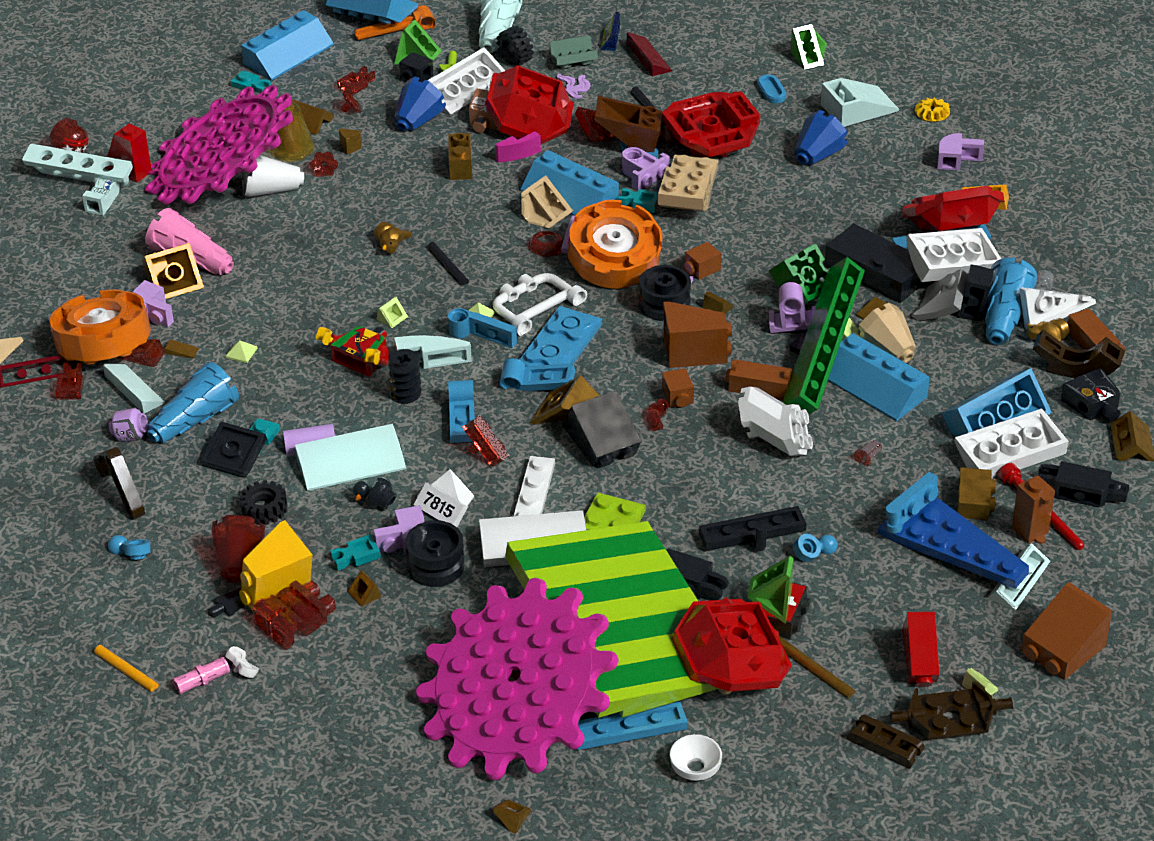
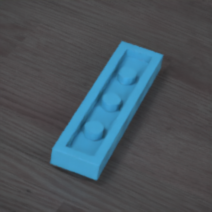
[577,701,687,750]

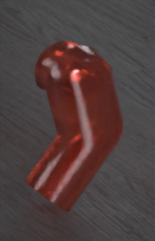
[646,399,669,431]

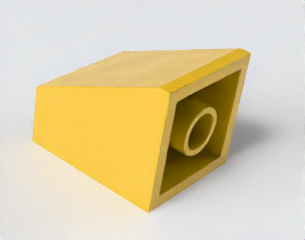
[239,520,313,614]

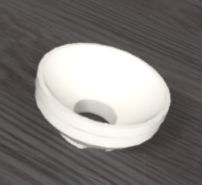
[670,734,722,781]

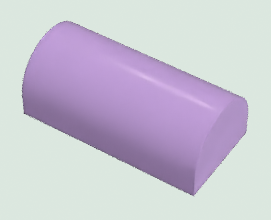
[283,424,335,455]

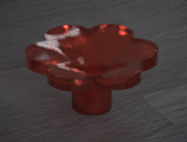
[341,91,362,113]
[310,152,338,177]

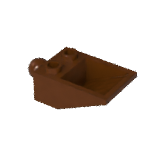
[594,95,676,152]

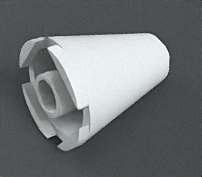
[242,155,304,197]

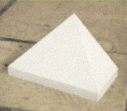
[417,469,474,506]

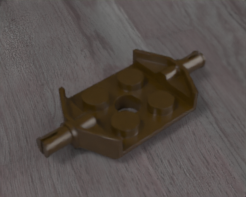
[890,681,1013,740]

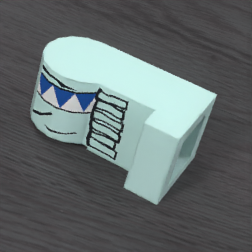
[82,178,120,215]

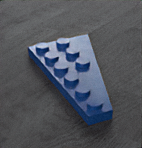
[878,497,1029,589]

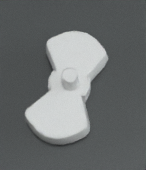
[225,646,259,678]

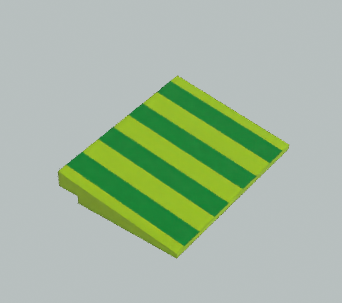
[505,521,719,718]

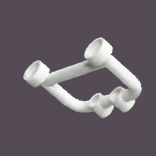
[493,273,587,336]

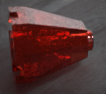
[211,515,265,583]

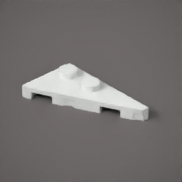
[1019,287,1096,329]

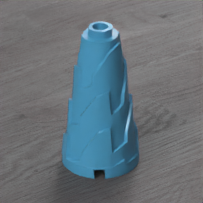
[985,258,1038,345]
[147,362,239,443]

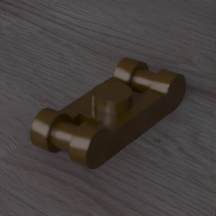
[846,715,925,769]

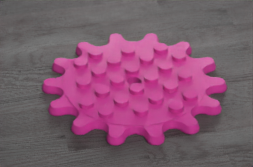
[145,85,293,205]
[416,578,619,781]

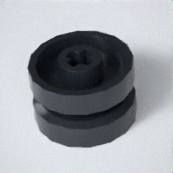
[639,265,691,321]
[406,520,465,587]

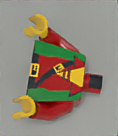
[315,326,389,377]

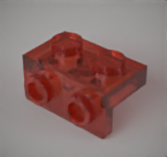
[575,107,614,142]

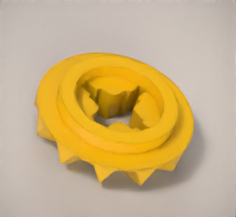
[915,97,950,122]

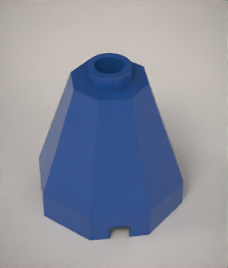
[394,77,446,132]
[795,110,848,165]

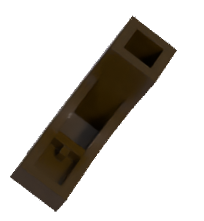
[1032,329,1125,379]

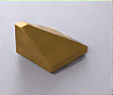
[493,799,532,834]

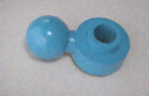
[793,534,838,562]
[108,535,151,560]

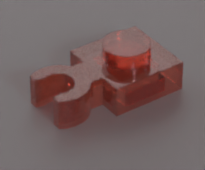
[337,66,376,96]
[55,363,84,399]

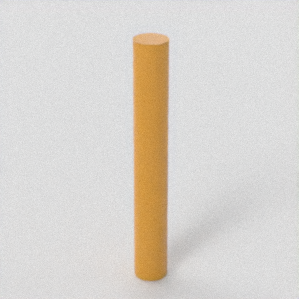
[94,645,159,692]

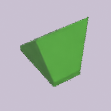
[394,19,442,64]
[791,24,827,69]
[747,555,793,624]

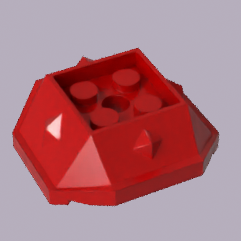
[485,65,574,144]
[662,91,761,158]
[902,186,1005,233]
[671,597,792,692]

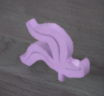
[557,73,590,99]

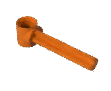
[354,5,436,40]

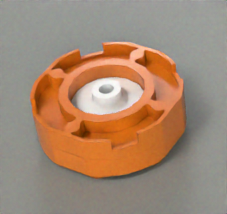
[567,200,663,289]
[49,289,151,364]

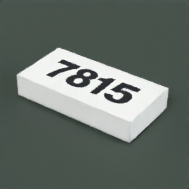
[414,482,468,527]

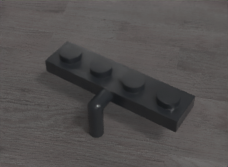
[699,506,807,551]

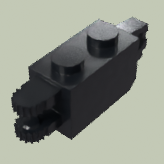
[1038,461,1129,508]
[666,548,729,600]

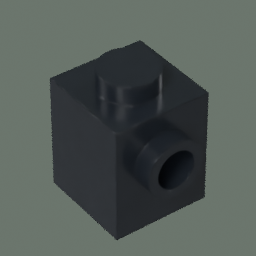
[399,52,434,83]

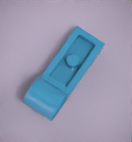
[448,308,517,348]
[500,358,576,391]
[448,380,476,443]

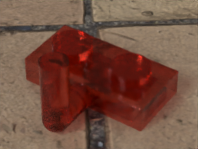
[462,415,510,467]

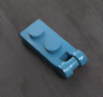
[886,472,938,533]

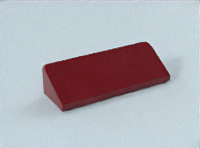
[627,32,672,76]
[0,355,73,388]

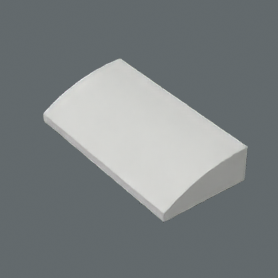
[428,48,505,116]
[906,228,1001,282]
[954,409,1069,479]
[479,510,586,567]

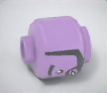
[109,408,148,442]

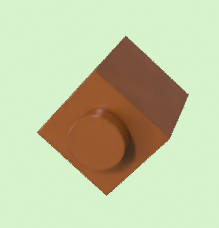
[684,242,722,280]
[662,368,694,408]

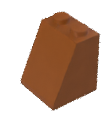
[663,302,732,368]
[1022,582,1112,680]

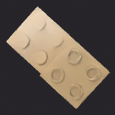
[658,155,718,212]

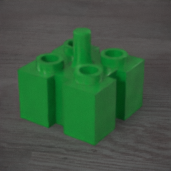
[769,244,830,305]

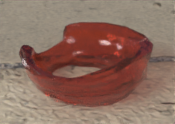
[528,231,564,257]

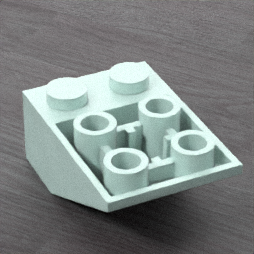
[821,78,899,127]

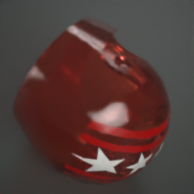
[49,118,89,153]

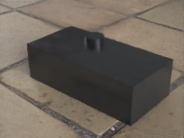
[825,223,925,303]

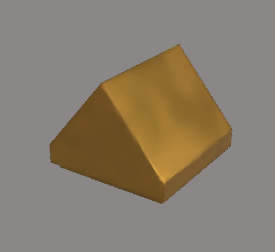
[339,128,362,155]
[703,291,733,314]
[348,570,381,607]

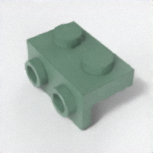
[549,35,598,68]

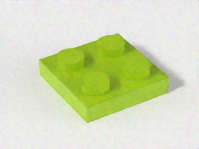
[584,493,646,530]

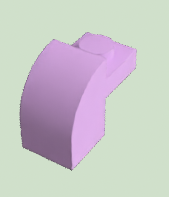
[937,133,984,170]
[133,280,174,327]
[374,505,424,555]

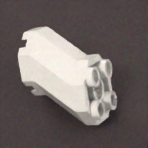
[738,387,813,456]

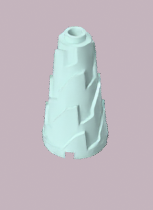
[479,0,523,53]

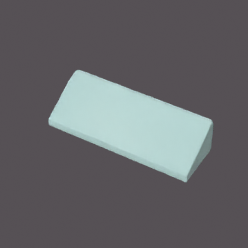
[103,364,165,414]
[988,543,1050,610]

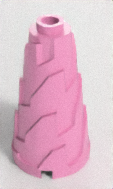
[145,208,234,275]

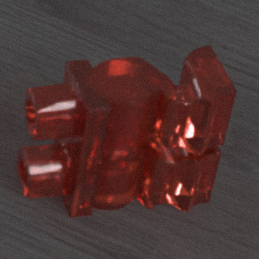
[252,580,336,650]

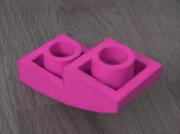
[495,132,541,162]

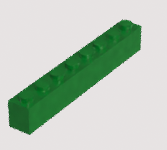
[782,257,865,415]

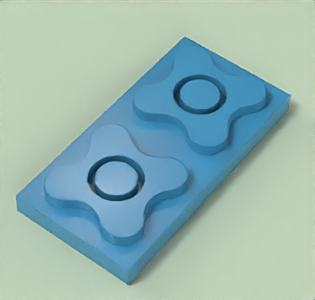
[519,306,602,366]

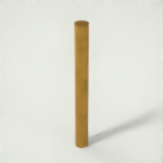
[778,636,855,699]

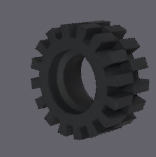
[496,26,534,67]
[240,480,288,525]

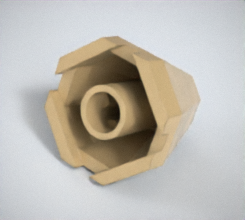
[856,303,916,363]

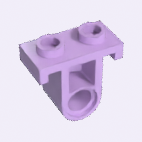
[622,147,669,191]
[769,282,816,333]

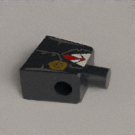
[1061,368,1121,422]

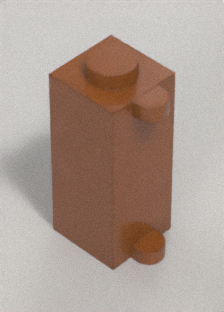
[1067,308,1125,350]
[725,359,792,400]
[1012,475,1055,544]

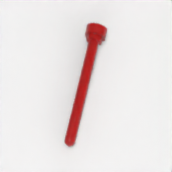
[998,462,1084,550]

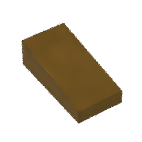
[856,297,887,320]
[165,339,199,359]

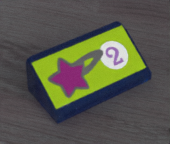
[600,12,620,51]

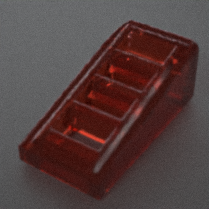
[114,339,165,367]

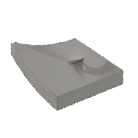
[912,269,968,320]

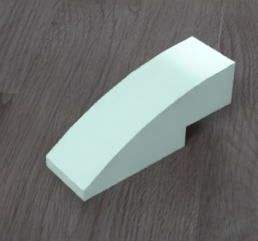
[394,335,472,369]

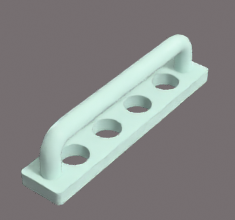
[22,144,133,187]

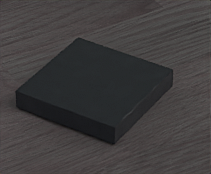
[199,421,267,478]

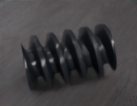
[388,349,422,404]

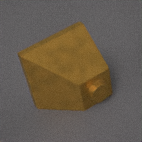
[141,243,204,299]
[529,375,600,425]

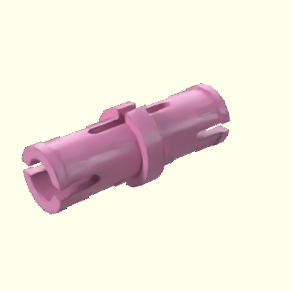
[172,657,230,695]

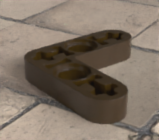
[93,447,145,520]

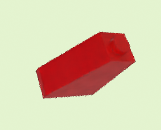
[105,123,152,183]
[902,612,940,687]

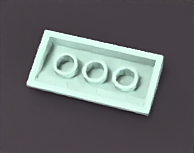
[295,424,406,491]

